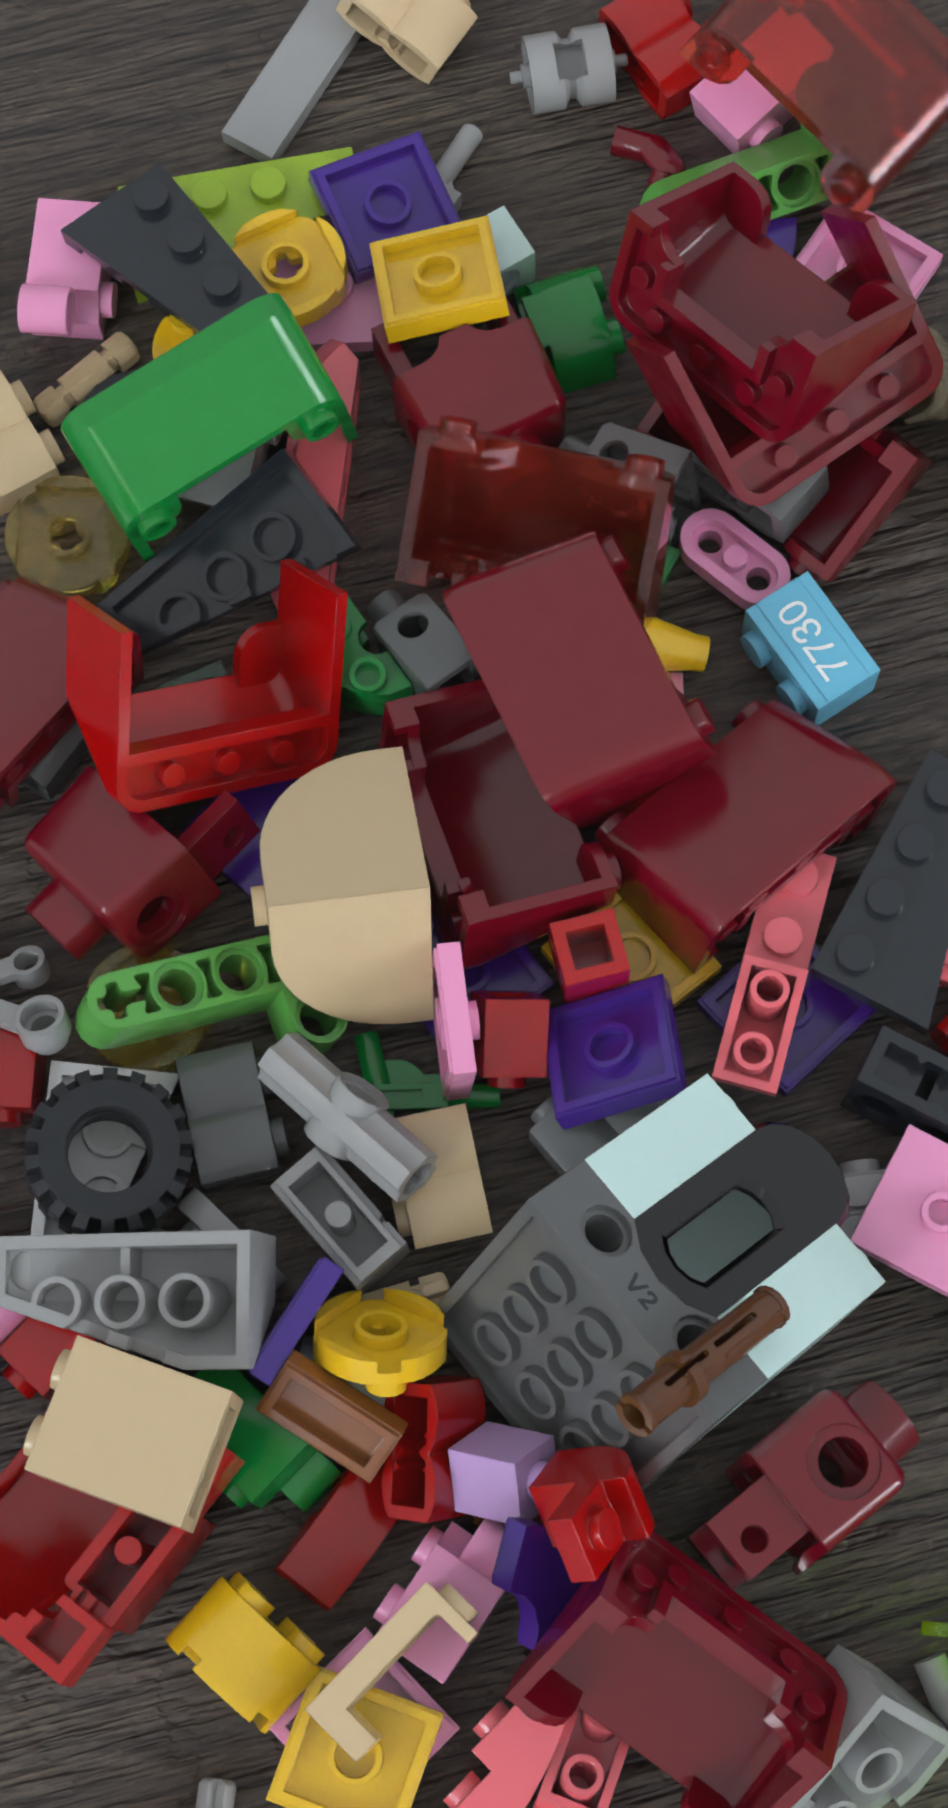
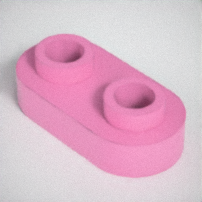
[679,508,791,610]

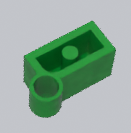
[194,1370,343,1513]

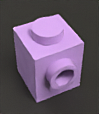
[448,1421,556,1523]

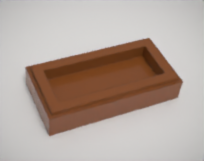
[256,1349,409,1483]

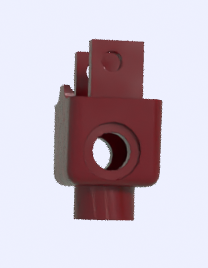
[371,298,566,508]
[24,765,261,962]
[686,1380,920,1590]

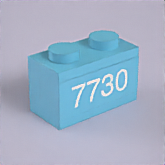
[740,571,880,725]

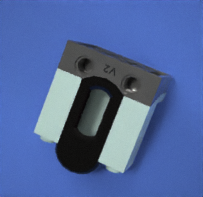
[437,1073,886,1490]

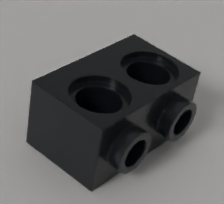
[840,1025,948,1144]

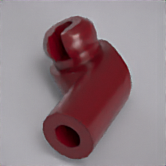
[610,125,686,186]

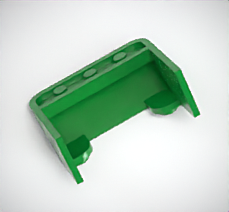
[61,293,359,563]

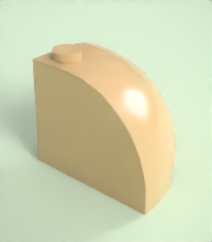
[250,746,434,1024]

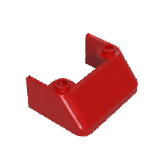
[66,559,348,813]

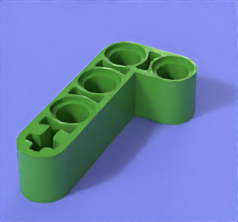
[640,62,878,220]
[74,934,348,1055]

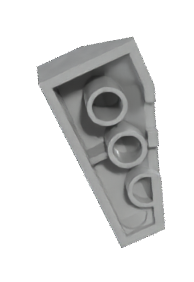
[0,1230,276,1370]
[791,1644,948,1808]

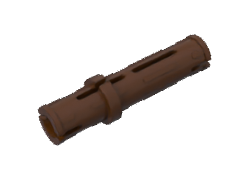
[616,1285,790,1437]

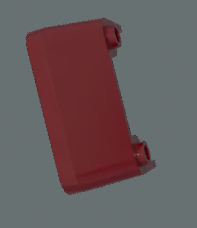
[626,205,943,506]

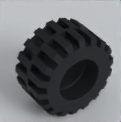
[24,1067,193,1234]

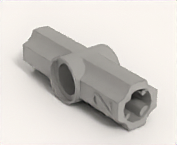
[257,1033,438,1202]

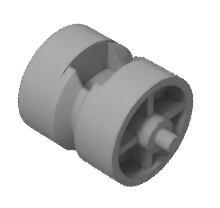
[509,22,628,115]

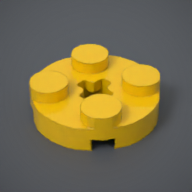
[232,208,348,327]
[313,1288,448,1397]

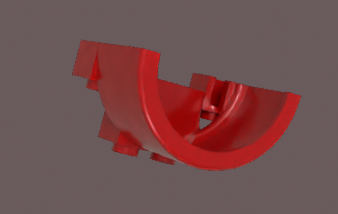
[0,1334,245,1688]

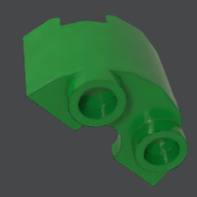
[511,266,625,394]
[340,587,413,715]

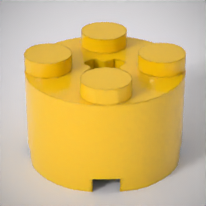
[165,1571,325,1734]

